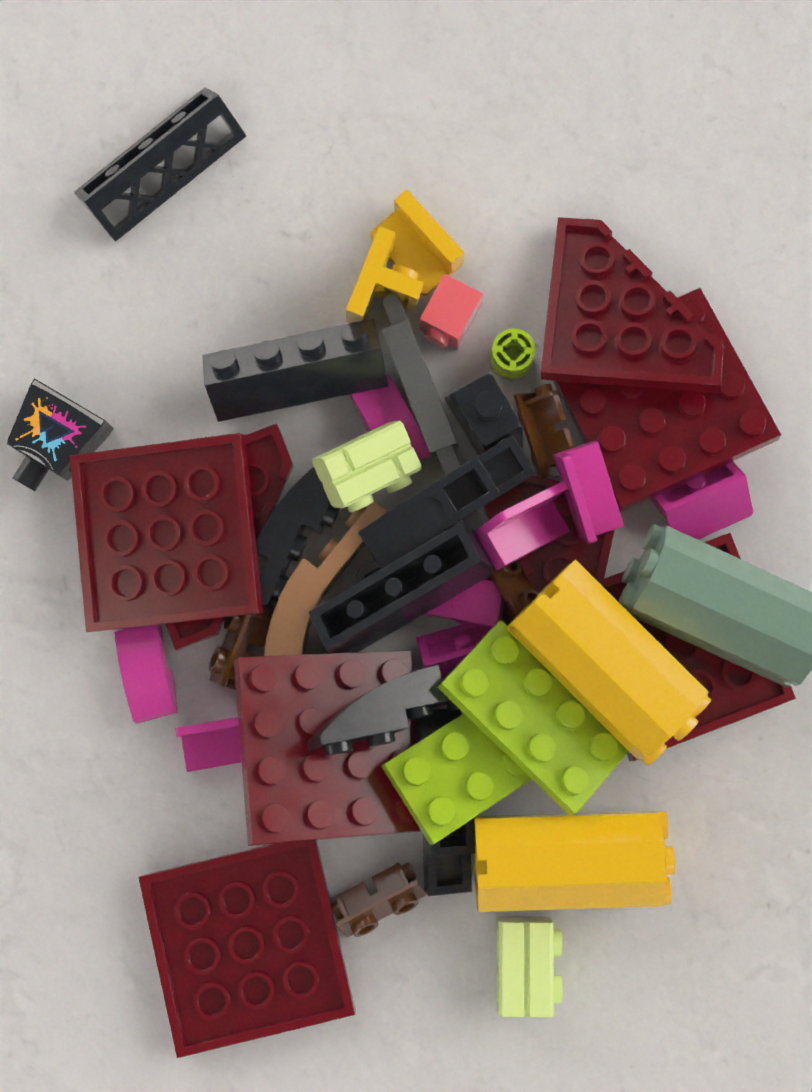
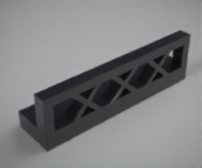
[74,87,247,242]

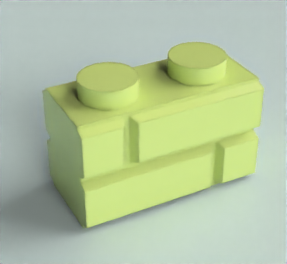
[312,421,422,512]
[497,917,563,1017]

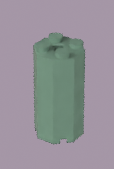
[619,524,812,687]

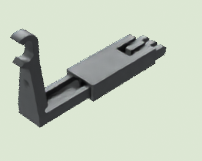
[356,294,484,584]

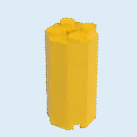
[506,559,711,766]
[474,811,675,912]

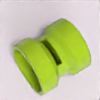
[490,328,536,381]

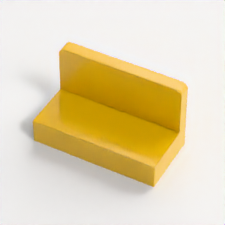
[370,189,464,296]

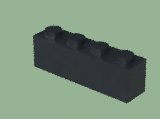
[202,319,388,422]
[309,522,498,654]

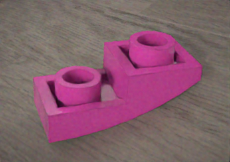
[349,375,431,461]
[422,580,505,628]
[114,625,178,724]

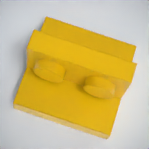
[346,226,424,323]

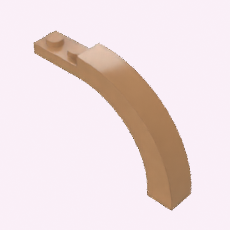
[264,500,387,656]

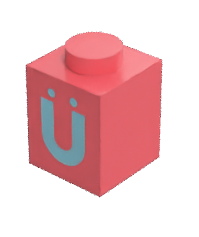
[419,274,483,349]

